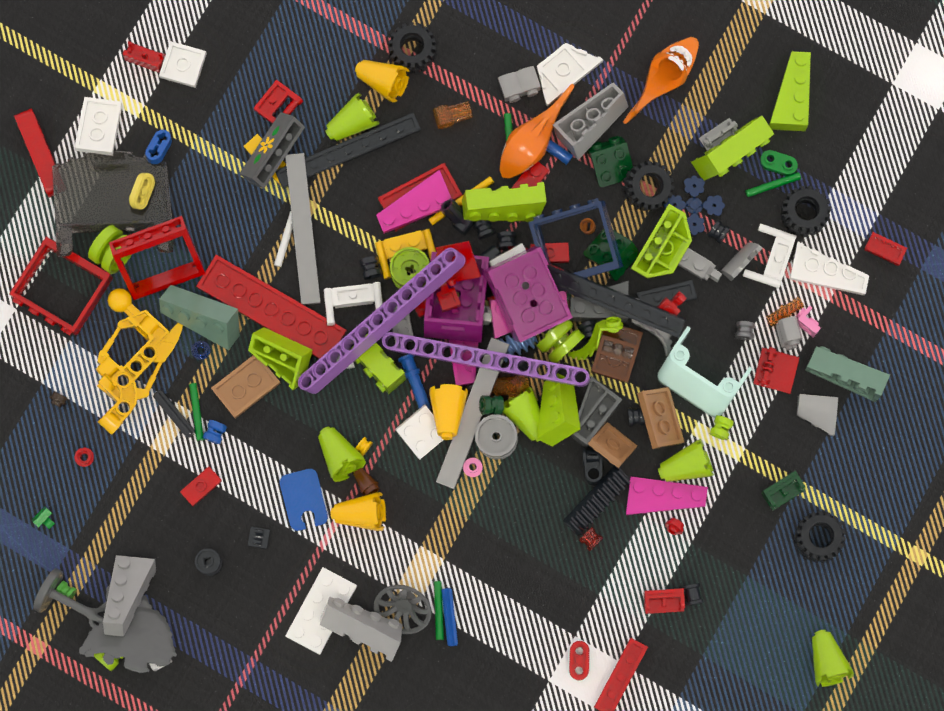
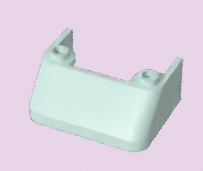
[657,326,753,417]

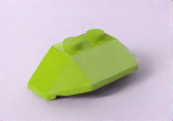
[631,204,692,278]

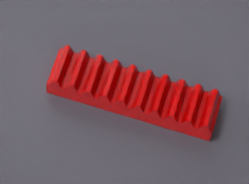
[593,638,648,711]

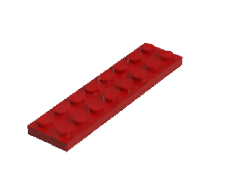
[196,255,347,359]

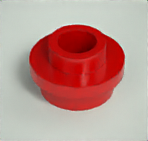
[74,447,94,467]
[665,518,684,535]

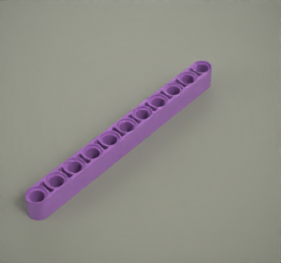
[298,248,465,394]
[382,332,590,387]

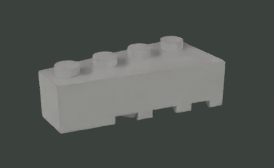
[553,83,629,160]
[103,555,156,636]
[320,597,403,662]

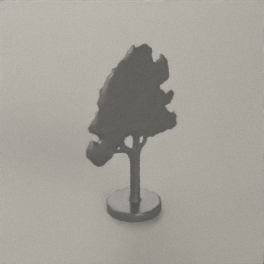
[33,568,177,673]

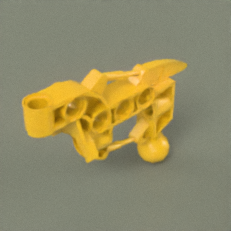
[96,288,183,435]

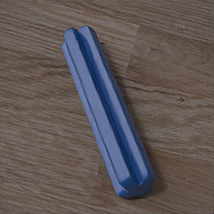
[442,588,458,646]

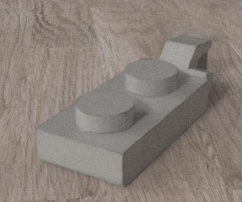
[678,248,722,282]

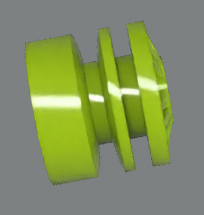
[390,247,429,289]

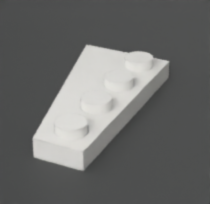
[790,242,869,295]

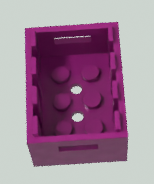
[483,246,573,343]
[424,252,489,342]

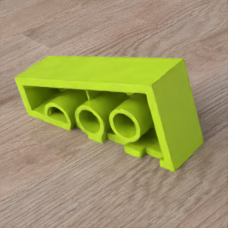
[691,116,774,180]
[462,182,546,222]

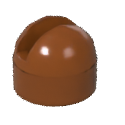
[580,218,596,234]

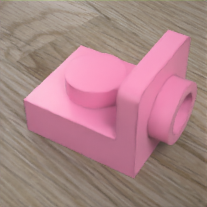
[796,306,821,338]

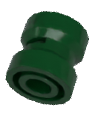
[479,395,504,415]

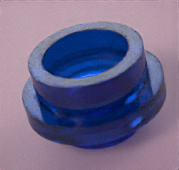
[191,341,211,360]

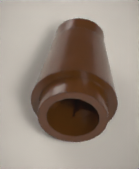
[353,468,380,495]

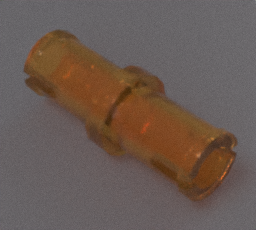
[766,297,804,327]

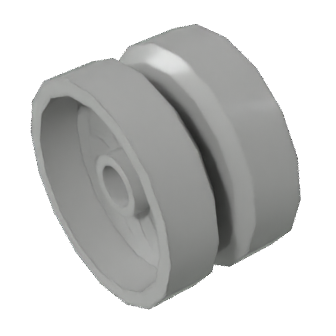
[475,414,518,460]

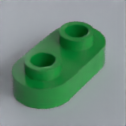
[760,150,798,176]

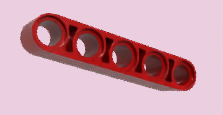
[14,108,67,198]

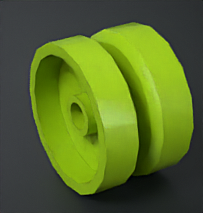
[88,225,132,274]
[536,320,585,363]

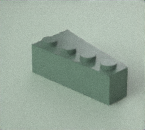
[159,285,240,350]
[805,346,890,402]

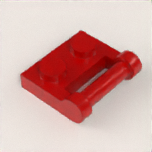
[253,80,303,124]

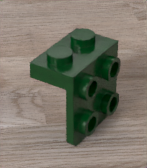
[587,136,633,187]
[584,229,640,281]

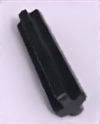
[153,390,195,438]

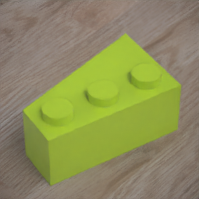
[248,327,313,390]
[351,334,406,394]

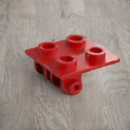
[435,241,481,286]
[753,347,800,394]

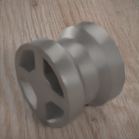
[735,321,755,340]

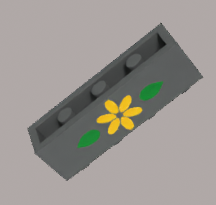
[239,112,305,189]

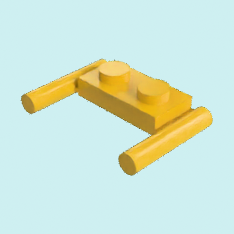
[375,229,436,279]

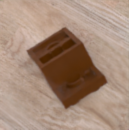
[591,326,643,384]

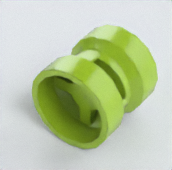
[709,415,734,440]

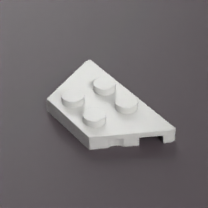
[537,43,603,106]

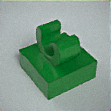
[32,506,55,529]

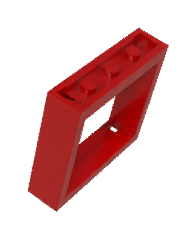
[109,216,205,300]
[9,236,113,336]

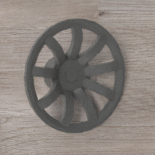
[374,585,432,634]

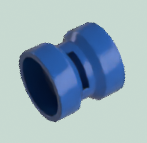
[202,420,227,445]

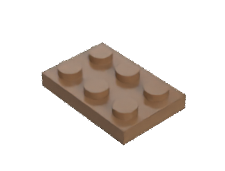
[211,355,281,419]
[637,387,685,449]

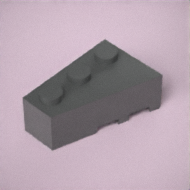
[571,376,622,448]

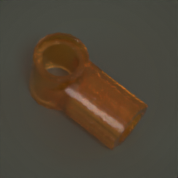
[432,101,473,129]
[492,375,529,398]

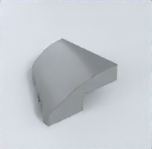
[721,242,762,281]
[797,394,838,436]

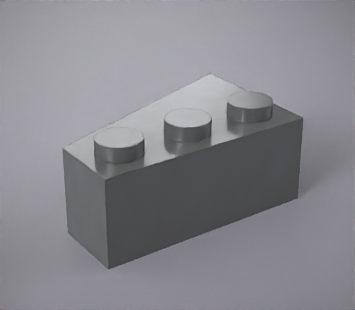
[570,281,629,323]

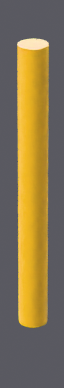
[428,177,494,226]

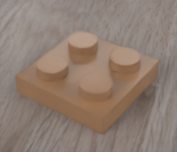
[588,422,637,468]

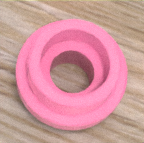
[463,458,482,477]

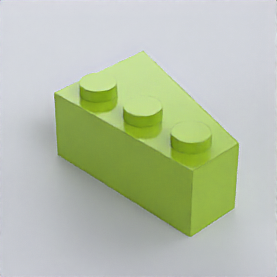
[537,373,581,446]

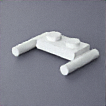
[743,224,796,288]
[324,282,383,326]

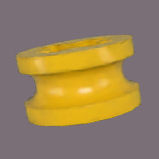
[355,437,373,455]

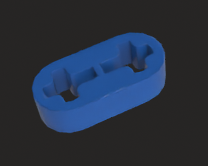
[145,130,172,164]

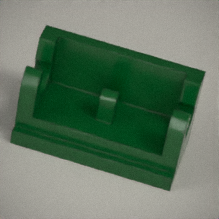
[761,470,805,511]

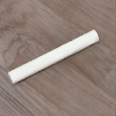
[274,211,293,267]

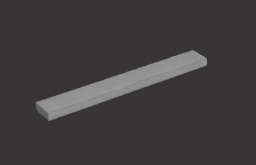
[285,153,320,305]
[436,338,510,489]

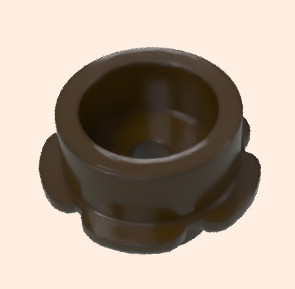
[49,392,68,407]

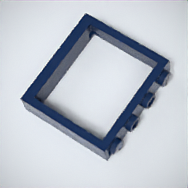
[529,198,623,278]

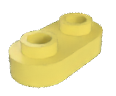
[129,173,155,209]

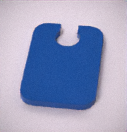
[280,469,328,531]

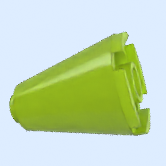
[325,92,379,141]
[503,387,540,442]
[318,427,366,482]
[658,439,714,482]
[812,630,854,687]

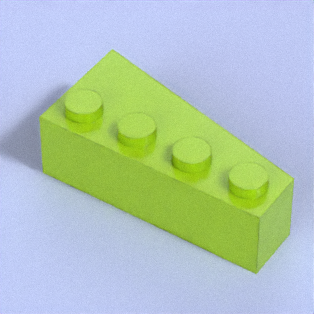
[769,51,811,131]

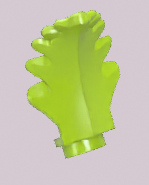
[568,316,623,361]

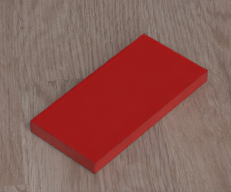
[378,163,462,231]

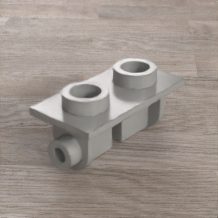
[699,118,738,151]

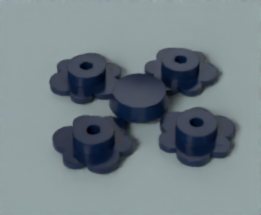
[664,175,725,235]

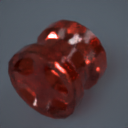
[579,527,603,551]

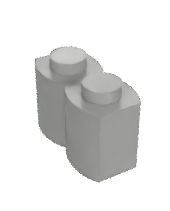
[498,66,541,103]
[775,316,803,350]

